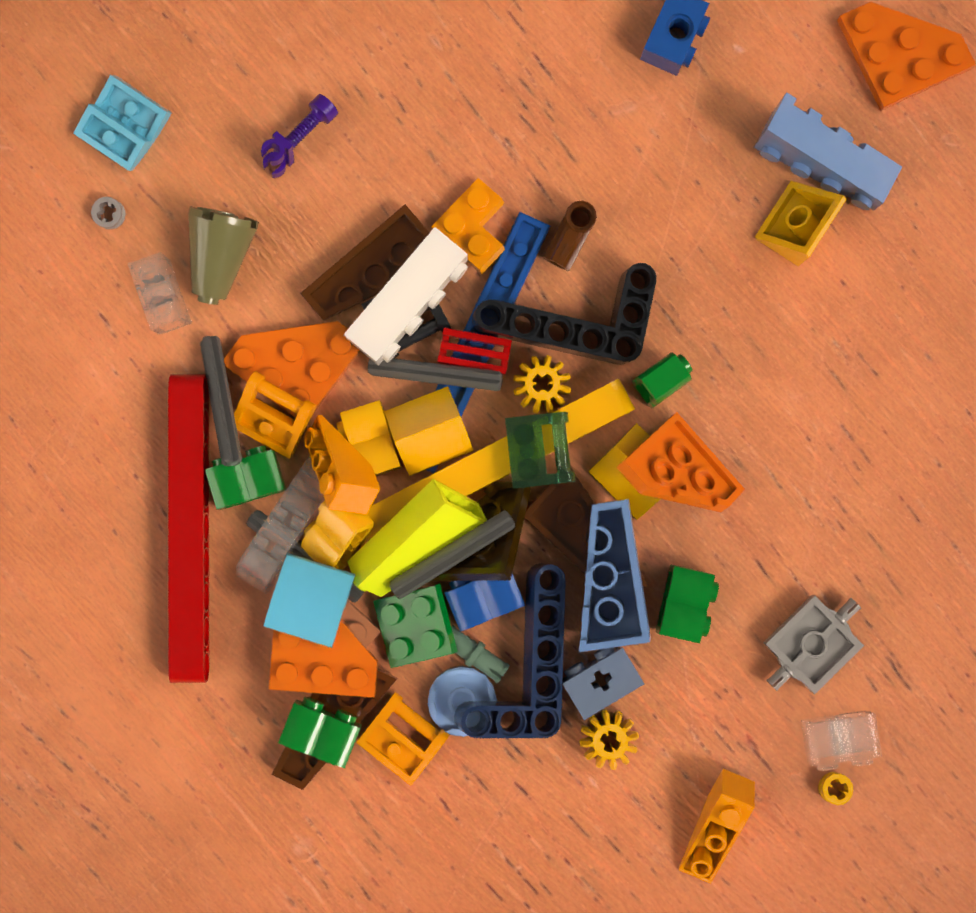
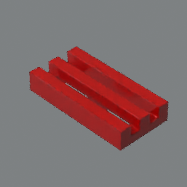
[437,328,512,375]

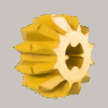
[513,355,571,414]
[579,709,639,770]

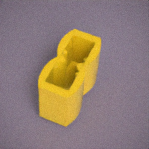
[336,400,402,476]
[301,500,374,570]

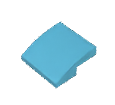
[73,75,172,171]
[263,553,355,648]

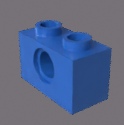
[640,0,710,76]

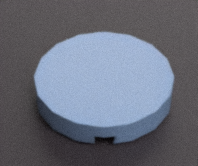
[427,666,497,737]

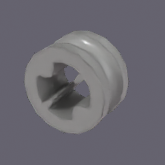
[91,197,126,229]

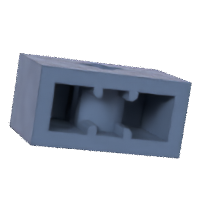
[562,646,644,720]

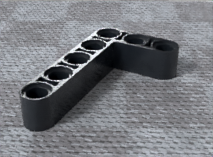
[472,263,656,365]

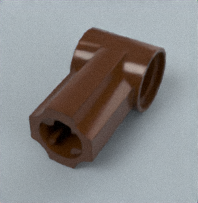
[543,200,597,272]

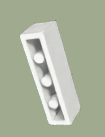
[344,227,468,366]

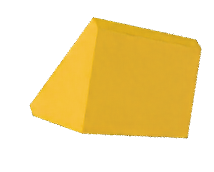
[755,181,846,266]
[384,386,474,476]
[588,423,661,520]

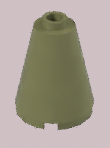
[188,206,259,305]

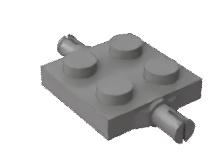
[763,595,864,694]

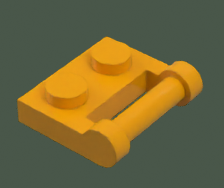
[234,371,317,459]
[356,692,450,786]

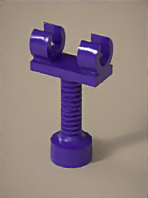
[261,94,338,178]

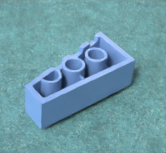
[754,92,902,210]

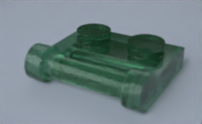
[505,412,576,489]

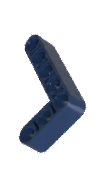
[454,563,566,738]

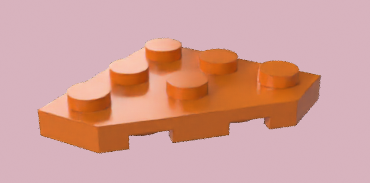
[837,2,976,111]
[224,321,361,418]
[617,412,745,512]
[269,618,378,698]

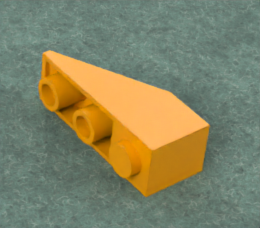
[304,414,380,515]
[679,768,755,884]

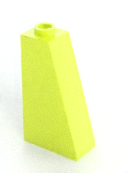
[347,479,487,597]

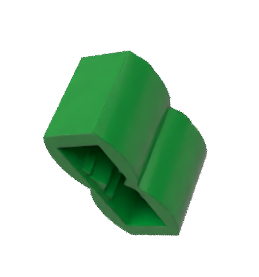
[632,352,693,408]
[205,446,286,510]
[655,564,719,644]
[278,697,361,768]

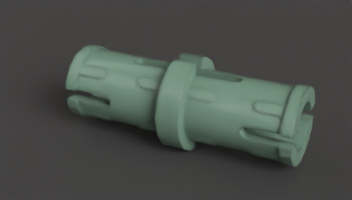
[452,625,510,683]

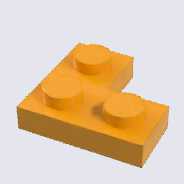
[431,178,505,274]

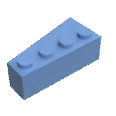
[579,499,651,652]

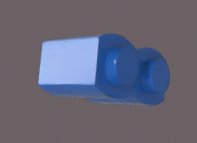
[444,573,525,632]

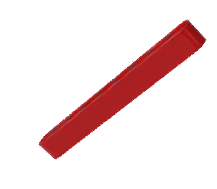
[168,374,209,683]

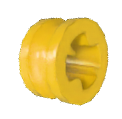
[818,772,854,805]

